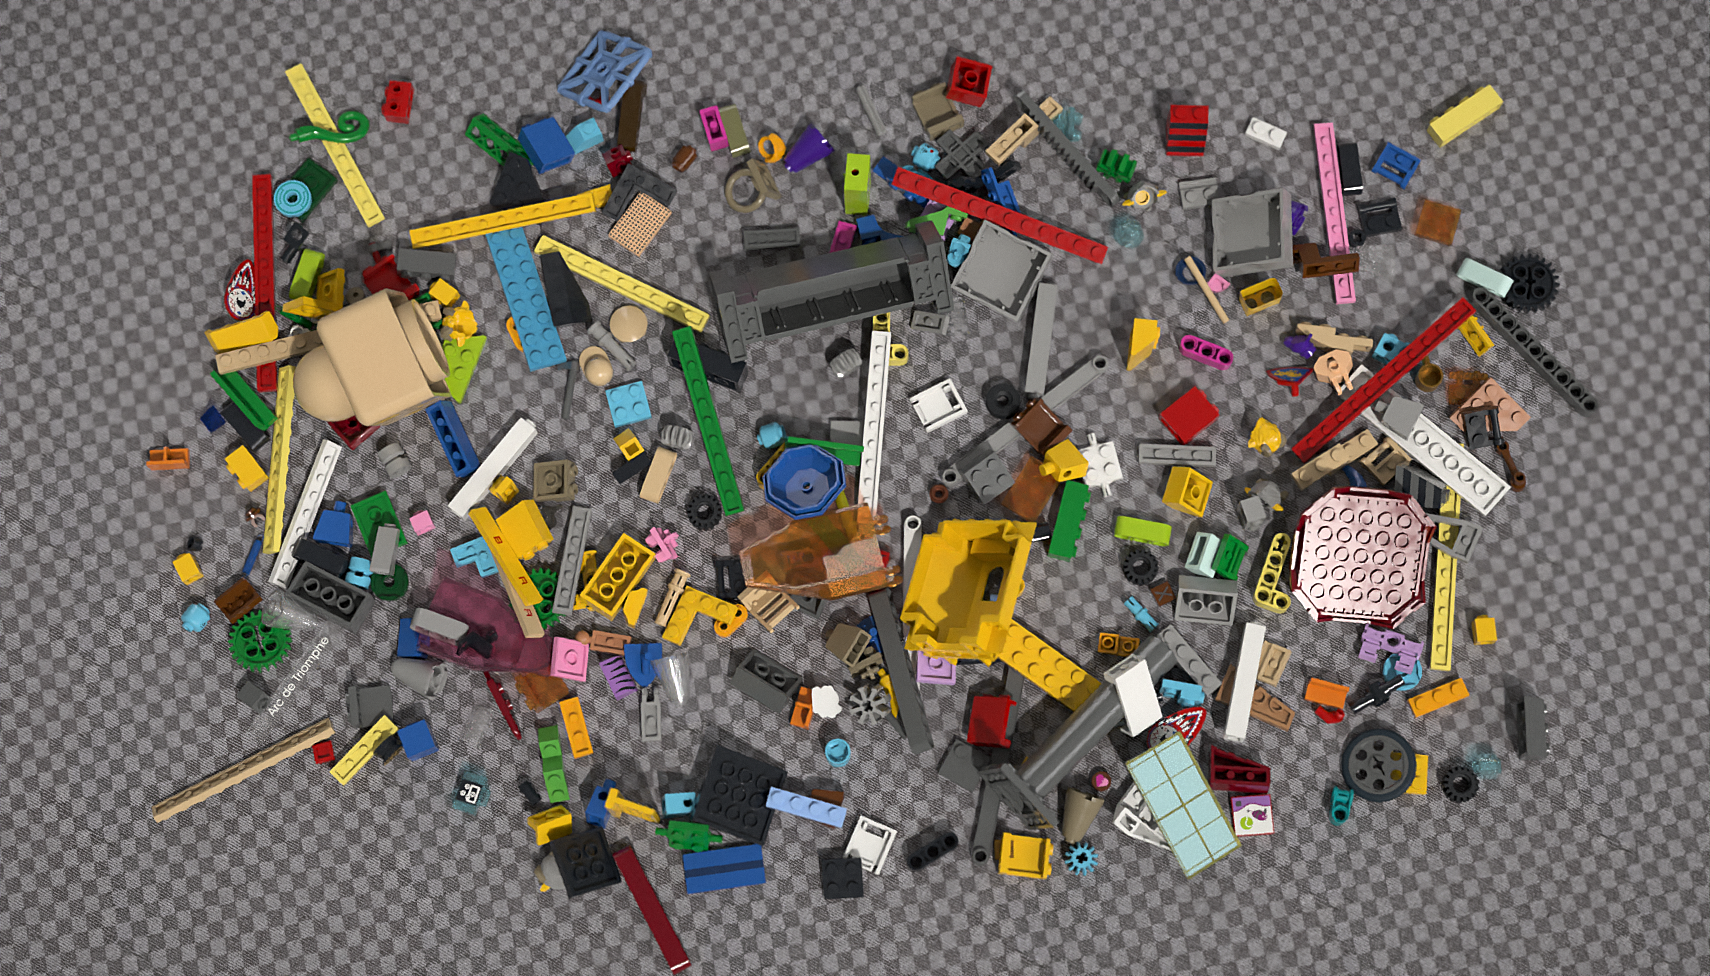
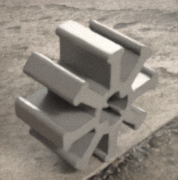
[849,683,892,725]

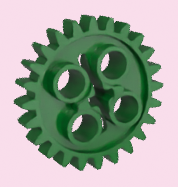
[508,568,566,630]
[228,610,293,673]

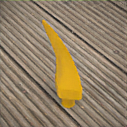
[877,668,899,718]

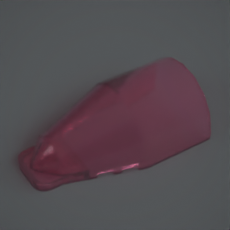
[416,577,554,677]

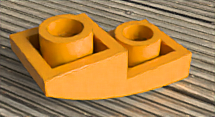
[1098,633,1140,657]

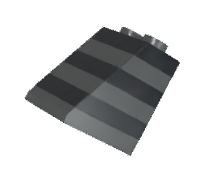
[1394,461,1450,508]

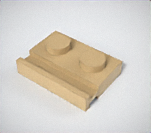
[1256,640,1292,687]

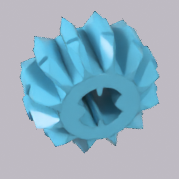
[1065,842,1098,876]

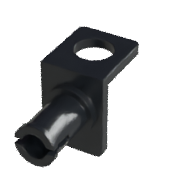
[280,222,309,264]
[456,630,498,659]

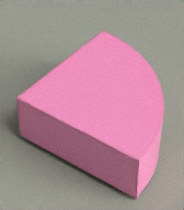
[1207,273,1231,293]

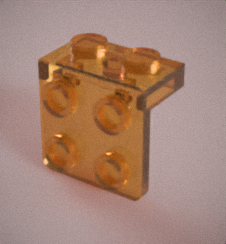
[514,662,569,714]

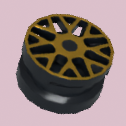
[373,735,403,765]

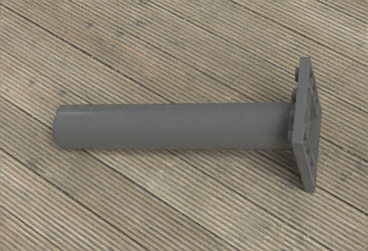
[977,636,1177,830]

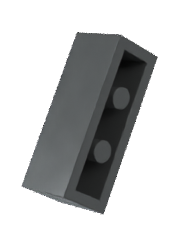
[397,248,456,282]

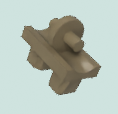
[848,646,883,681]

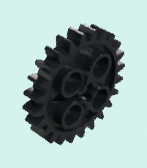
[1500,253,1560,314]

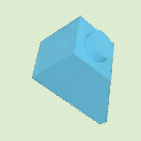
[565,118,604,154]

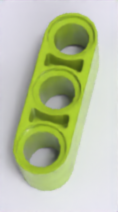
[289,248,325,300]
[1114,516,1172,547]

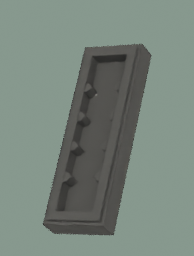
[743,227,801,251]

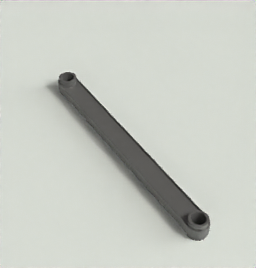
[972,666,1025,866]

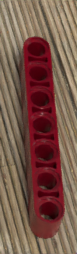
[612,844,692,975]

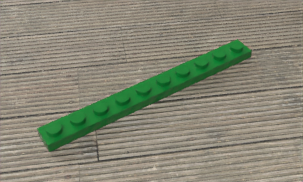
[672,326,745,516]

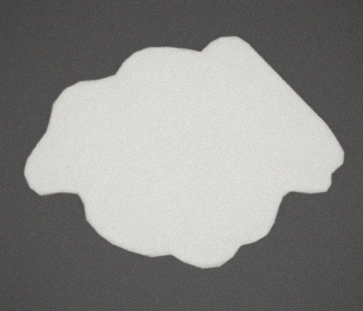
[812,686,842,718]

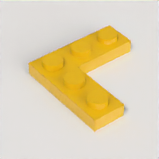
[662,586,739,646]

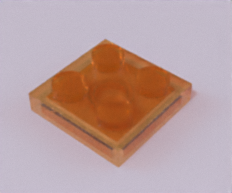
[1414,199,1462,246]

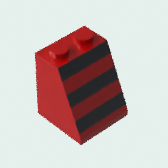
[1166,105,1209,157]

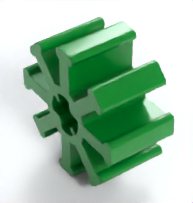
[1096,149,1137,183]

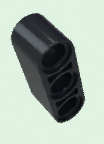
[1337,143,1363,196]
[220,401,270,453]
[291,538,349,579]
[907,832,959,872]

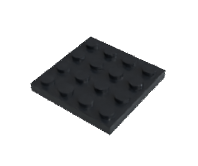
[690,745,788,846]

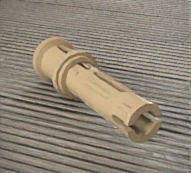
[654,568,691,627]

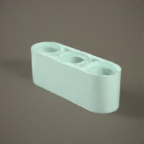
[1456,258,1514,298]

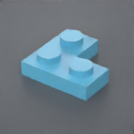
[450,537,499,579]

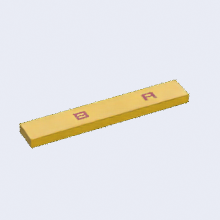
[468,507,543,606]

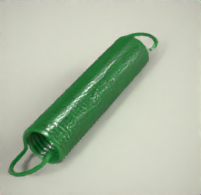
[275,306,317,331]

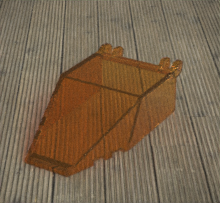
[739,503,903,601]

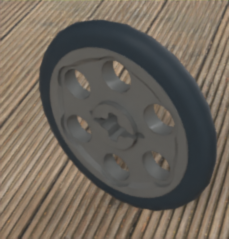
[1341,728,1417,803]

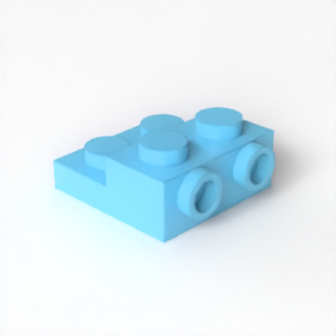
[1159,679,1205,709]

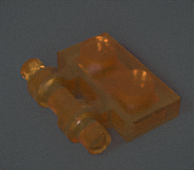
[1448,370,1488,405]

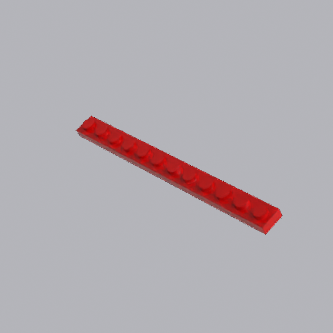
[891,167,1108,265]
[252,174,277,393]
[1291,297,1476,464]

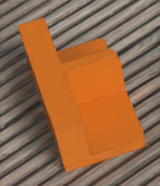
[146,446,190,471]
[790,687,814,730]

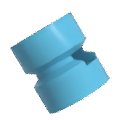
[345,557,373,590]
[825,739,851,768]

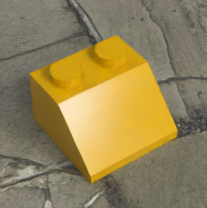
[1162,466,1213,517]

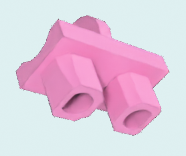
[645,527,679,563]

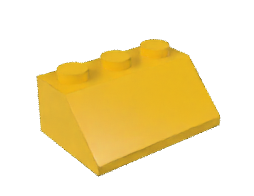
[1127,318,1160,371]

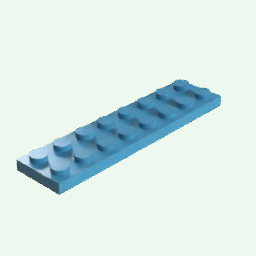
[485,227,567,372]

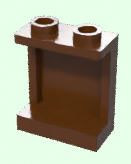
[1010,397,1073,457]

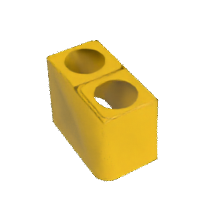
[1239,278,1283,316]

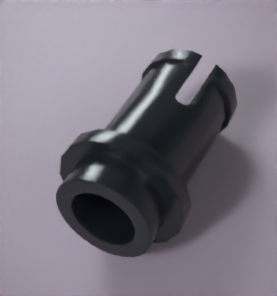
[518,780,542,806]

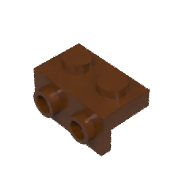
[214,577,263,624]

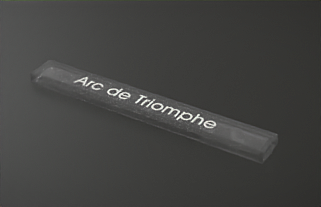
[245,620,346,745]

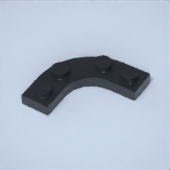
[948,160,1022,193]

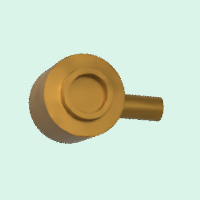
[1415,355,1443,392]

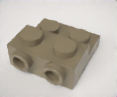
[533,459,578,502]

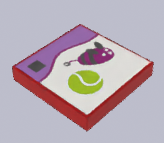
[1230,794,1274,837]

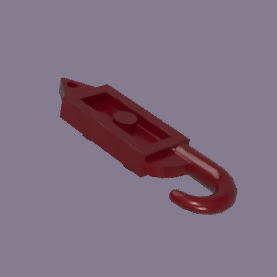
[484,671,522,740]

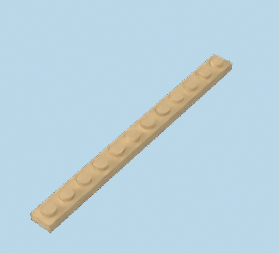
[215,300,442,375]

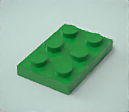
[350,491,408,558]

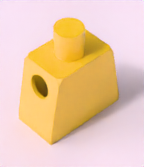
[1039,439,1089,482]

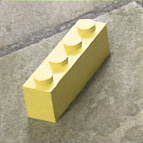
[1427,84,1503,148]

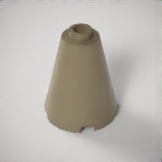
[1062,787,1104,844]

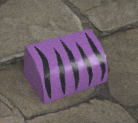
[599,656,638,701]

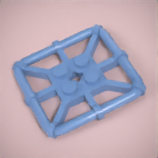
[557,30,652,113]

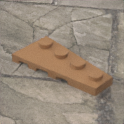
[1215,664,1295,732]

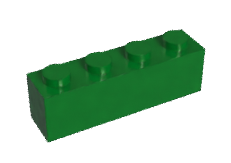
[1047,480,1091,562]

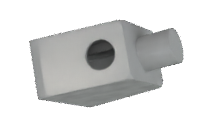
[1374,396,1424,441]

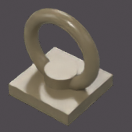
[725,158,782,213]

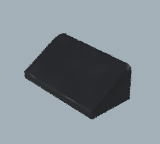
[612,452,651,484]

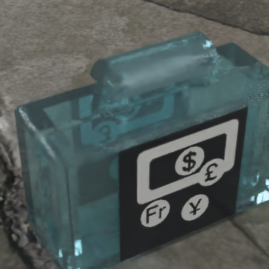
[452,770,491,816]

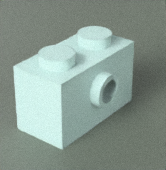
[1185,532,1222,578]

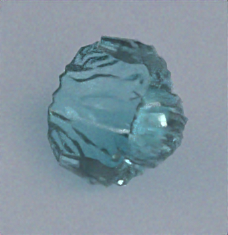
[1113,219,1144,249]

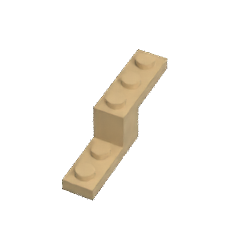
[985,96,1063,166]
[1291,429,1378,491]

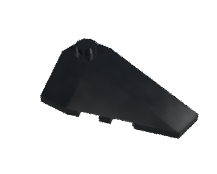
[541,251,593,329]

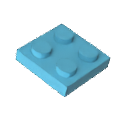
[605,381,652,428]

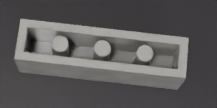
[1156,624,1222,699]

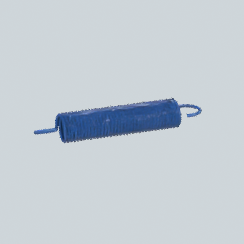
[242,534,264,578]

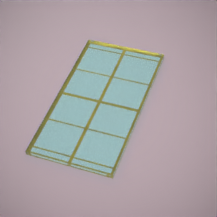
[1125,731,1242,880]

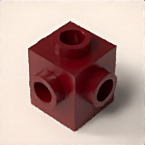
[602,144,633,178]

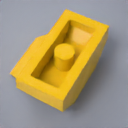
[623,588,648,628]

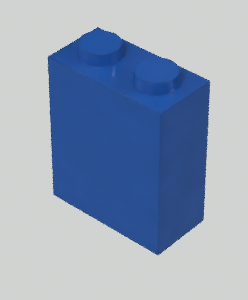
[518,117,575,174]

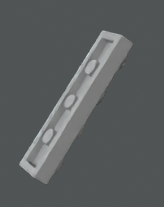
[1138,444,1216,467]

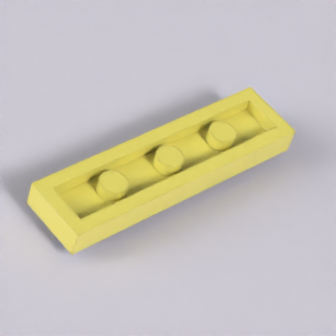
[330,715,399,786]

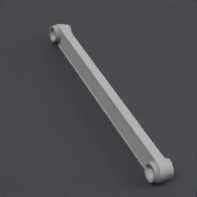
[942,355,1109,487]

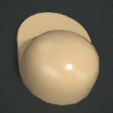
[579,346,613,386]

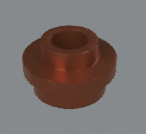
[929,484,948,504]

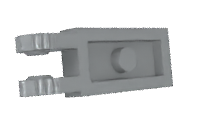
[641,687,662,742]

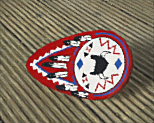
[224,259,255,321]
[1147,707,1207,749]

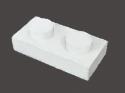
[1245,117,1287,150]

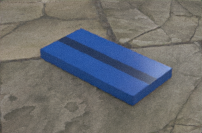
[683,844,766,894]

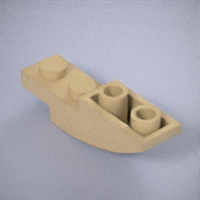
[1295,322,1373,356]

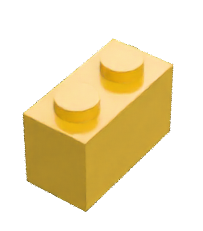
[225,445,269,492]

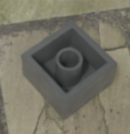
[958,449,1015,505]

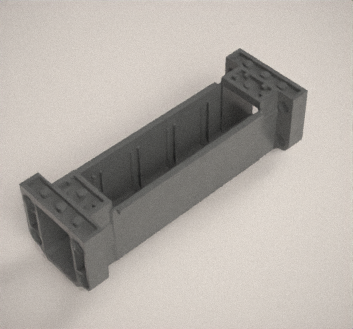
[709,220,955,363]

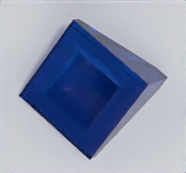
[200,405,227,433]

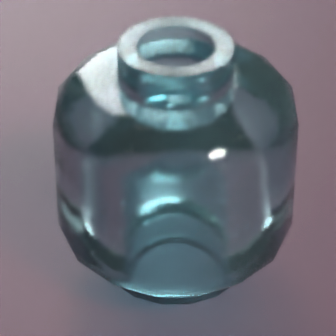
[1472,753,1502,779]

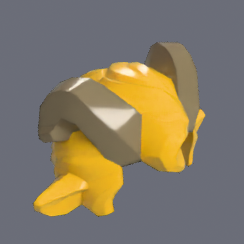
[440,300,478,347]
[1247,417,1287,458]

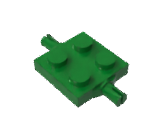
[655,820,723,852]

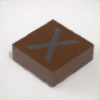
[1150,581,1176,608]

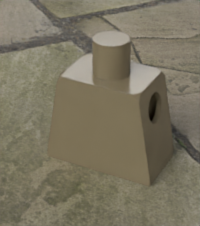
[825,623,872,668]

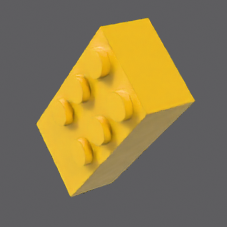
[580,533,656,621]

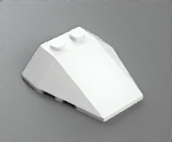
[1112,781,1172,851]

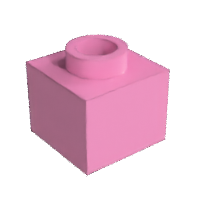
[409,510,436,536]

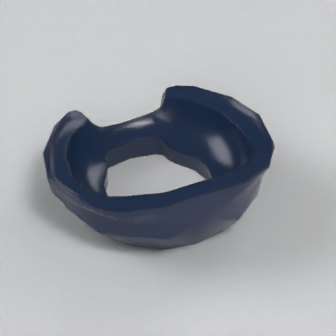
[1175,257,1206,285]

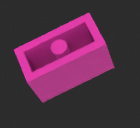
[699,105,729,152]

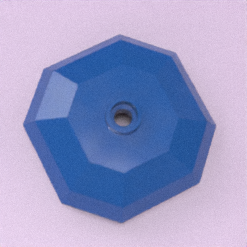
[763,445,846,520]

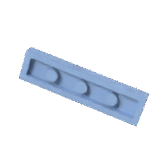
[766,787,847,828]

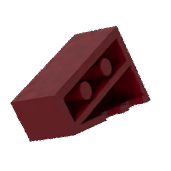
[1208,745,1270,793]

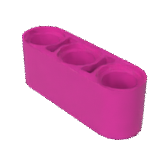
[1179,335,1234,370]

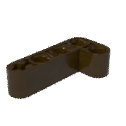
[617,79,647,153]

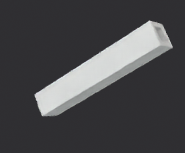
[448,418,538,521]
[1223,621,1266,743]

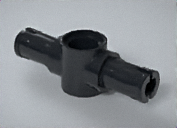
[1349,674,1405,714]

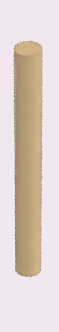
[1184,256,1229,324]

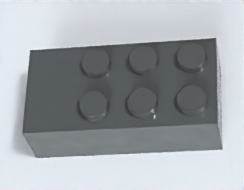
[285,561,375,635]

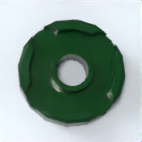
[370,564,410,602]

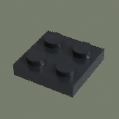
[822,857,864,900]

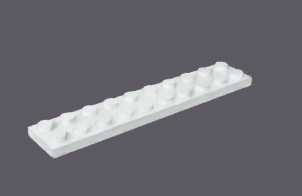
[1336,364,1511,517]

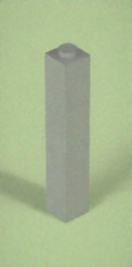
[1024,283,1058,400]

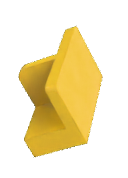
[527,805,572,846]

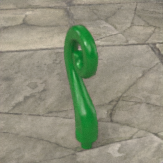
[288,111,370,143]

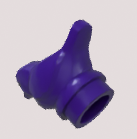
[1283,333,1316,359]

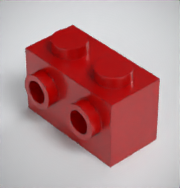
[382,80,415,124]

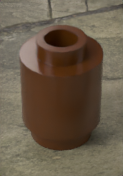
[671,145,697,173]

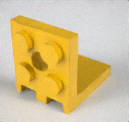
[283,268,345,320]

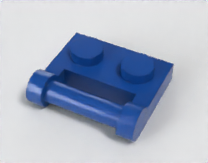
[1371,142,1421,189]

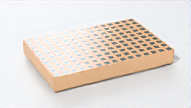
[608,192,672,257]

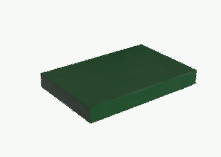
[273,158,338,223]

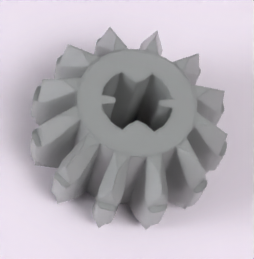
[830,348,863,378]
[661,425,693,450]

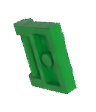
[1211,533,1249,581]

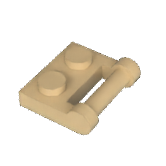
[1359,436,1412,486]

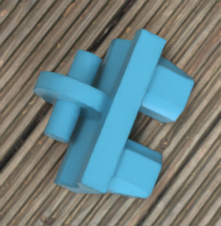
[947,234,971,267]

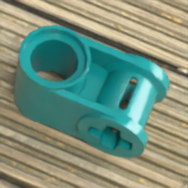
[1329,786,1354,826]

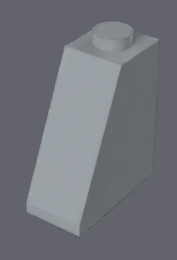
[369,524,400,576]

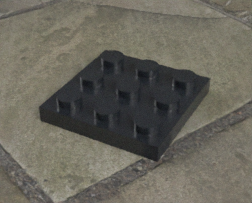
[549,826,622,899]

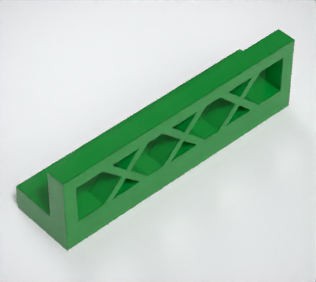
[465,113,533,166]
[210,370,278,431]
[784,436,864,466]

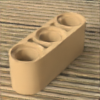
[640,447,677,504]

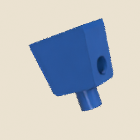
[313,501,353,548]
[585,779,617,829]

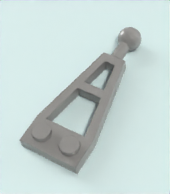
[1426,513,1483,564]

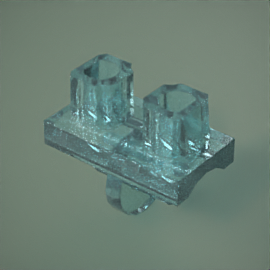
[1052,106,1083,142]

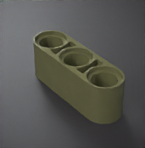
[718,103,751,158]

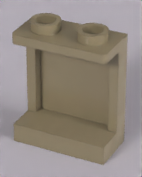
[911,82,964,141]

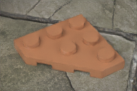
[1449,377,1531,431]

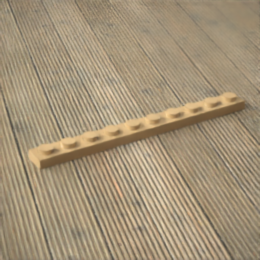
[152,717,335,823]

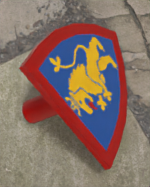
[1265,367,1314,397]

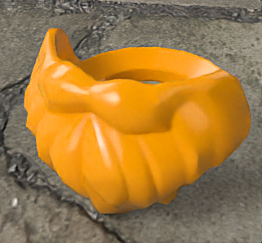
[758,133,786,163]

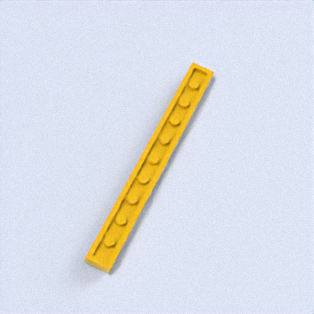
[409,193,596,249]

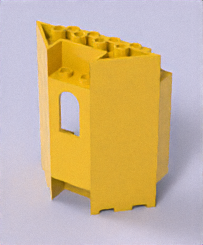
[900,519,1037,667]

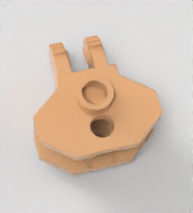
[1313,349,1353,395]

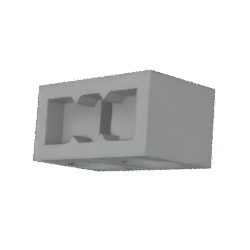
[1236,495,1266,532]

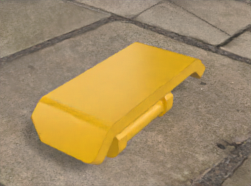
[204,311,278,354]

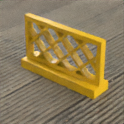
[604,788,661,824]

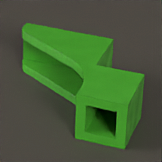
[904,206,968,237]
[538,725,570,803]

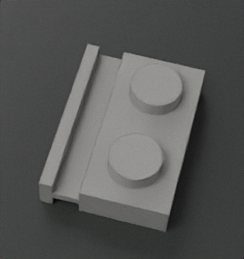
[1178,177,1219,210]

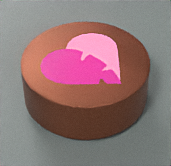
[1091,771,1111,792]

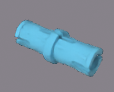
[1124,596,1159,633]

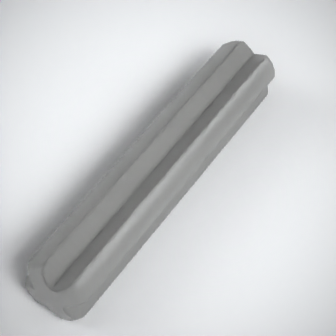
[856,85,886,136]

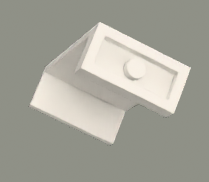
[1103,654,1162,737]

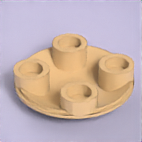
[610,306,648,342]

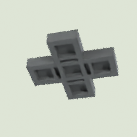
[935,129,989,181]

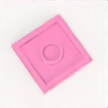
[550,637,589,682]

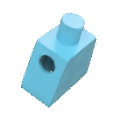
[661,792,697,819]

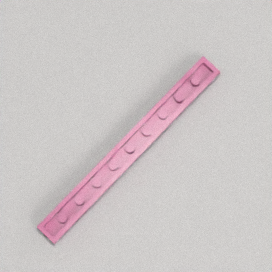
[1313,123,1356,305]

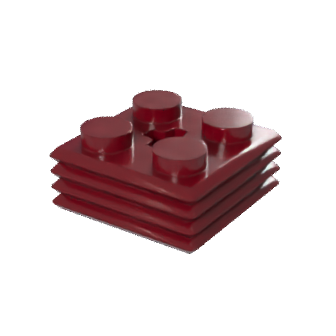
[327,416,381,450]

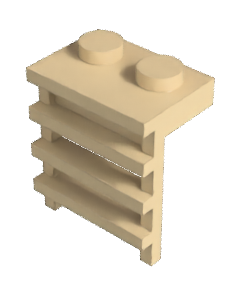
[737,571,800,633]

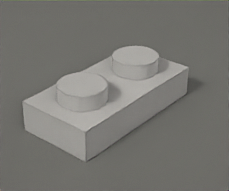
[911,310,950,335]

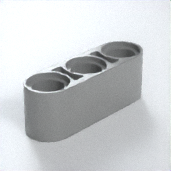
[410,608,469,646]

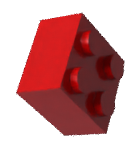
[945,56,992,108]

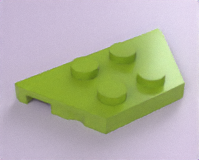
[442,335,487,404]

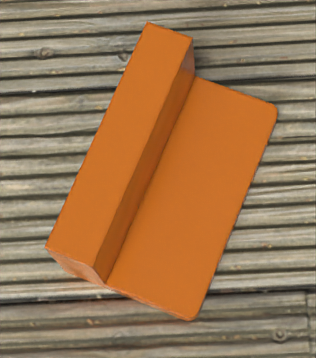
[1304,678,1349,710]

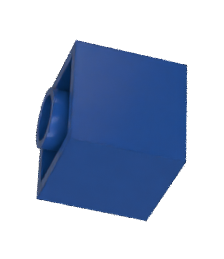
[397,719,439,762]

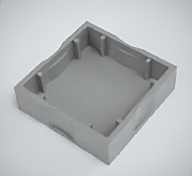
[1212,188,1293,277]
[951,220,1054,323]

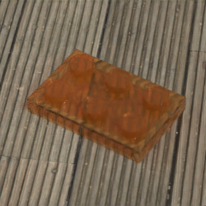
[1001,456,1060,522]

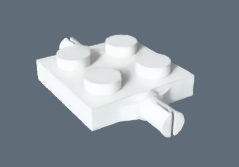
[1078,433,1123,497]

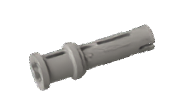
[587,321,637,371]

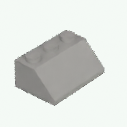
[1174,575,1238,626]

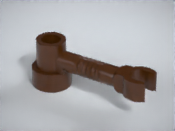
[1496,441,1526,492]

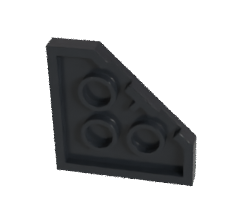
[489,152,546,226]

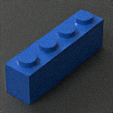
[425,400,481,477]

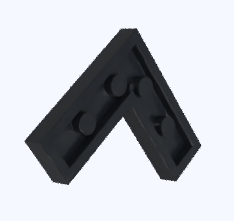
[601,163,678,222]

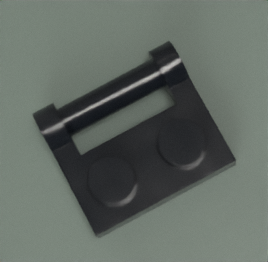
[1357,197,1402,238]
[1463,405,1504,450]
[713,558,750,600]

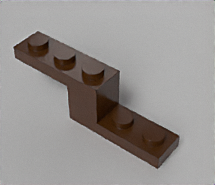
[1293,242,1360,279]

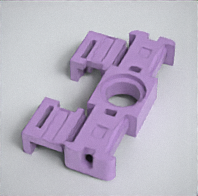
[1358,624,1424,675]

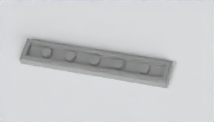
[552,506,592,616]

